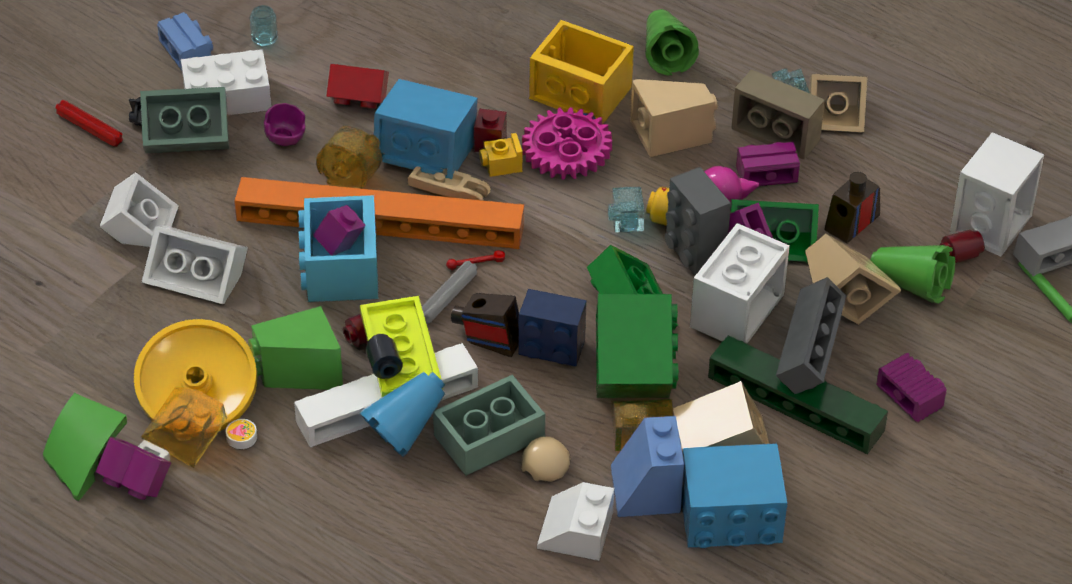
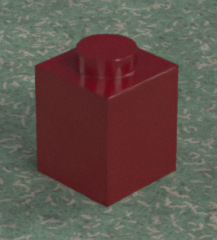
[474,108,507,152]

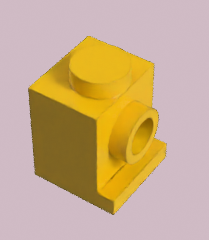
[479,133,523,177]

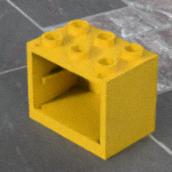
[529,20,634,124]

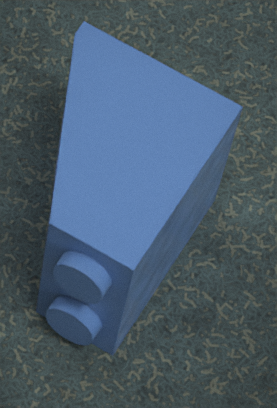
[611,416,684,517]

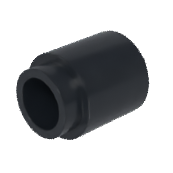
[366,334,403,379]

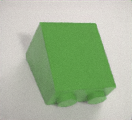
[248,306,343,390]

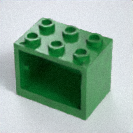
[596,294,679,398]

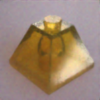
[141,387,227,468]
[611,399,674,451]

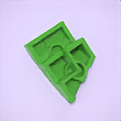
[43,393,127,501]

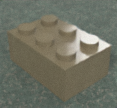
[732,69,825,160]

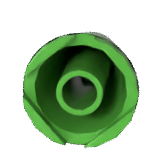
[645,9,699,75]
[870,245,955,304]

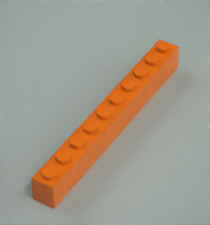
[235,177,524,249]

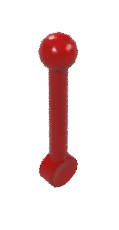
[446,250,505,270]

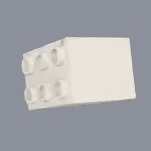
[950,132,1044,257]
[690,223,790,343]

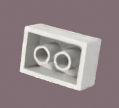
[181,49,271,115]

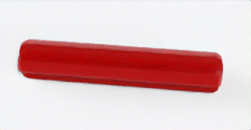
[55,100,123,147]

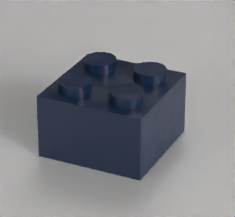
[518,289,587,366]

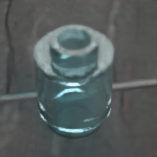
[249,5,278,46]

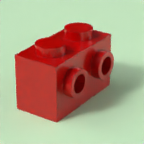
[326,64,389,109]

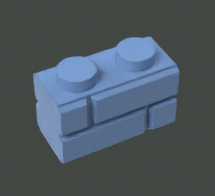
[157,12,213,70]

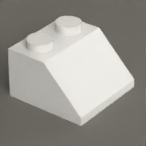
[100,172,179,247]
[537,482,614,561]

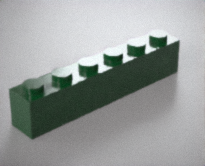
[708,335,888,454]

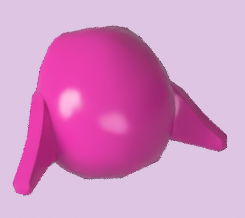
[704,166,759,207]

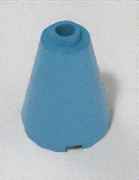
[359,372,445,457]

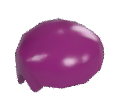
[264,103,306,146]

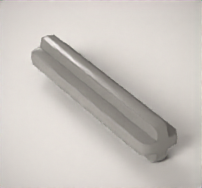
[422,261,477,324]

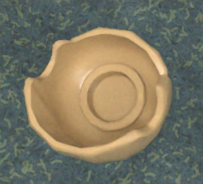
[521,437,571,482]

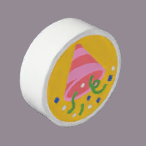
[226,419,257,449]

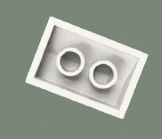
[142,226,248,304]

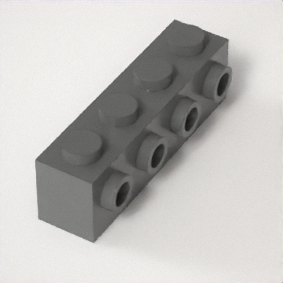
[776,277,846,394]

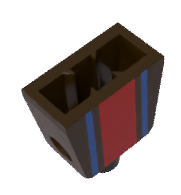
[824,172,880,243]
[451,293,519,357]

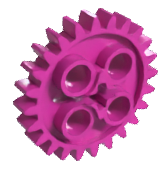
[522,107,612,180]

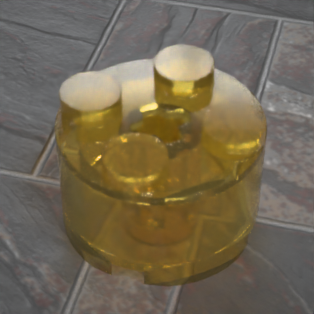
[316,126,382,189]

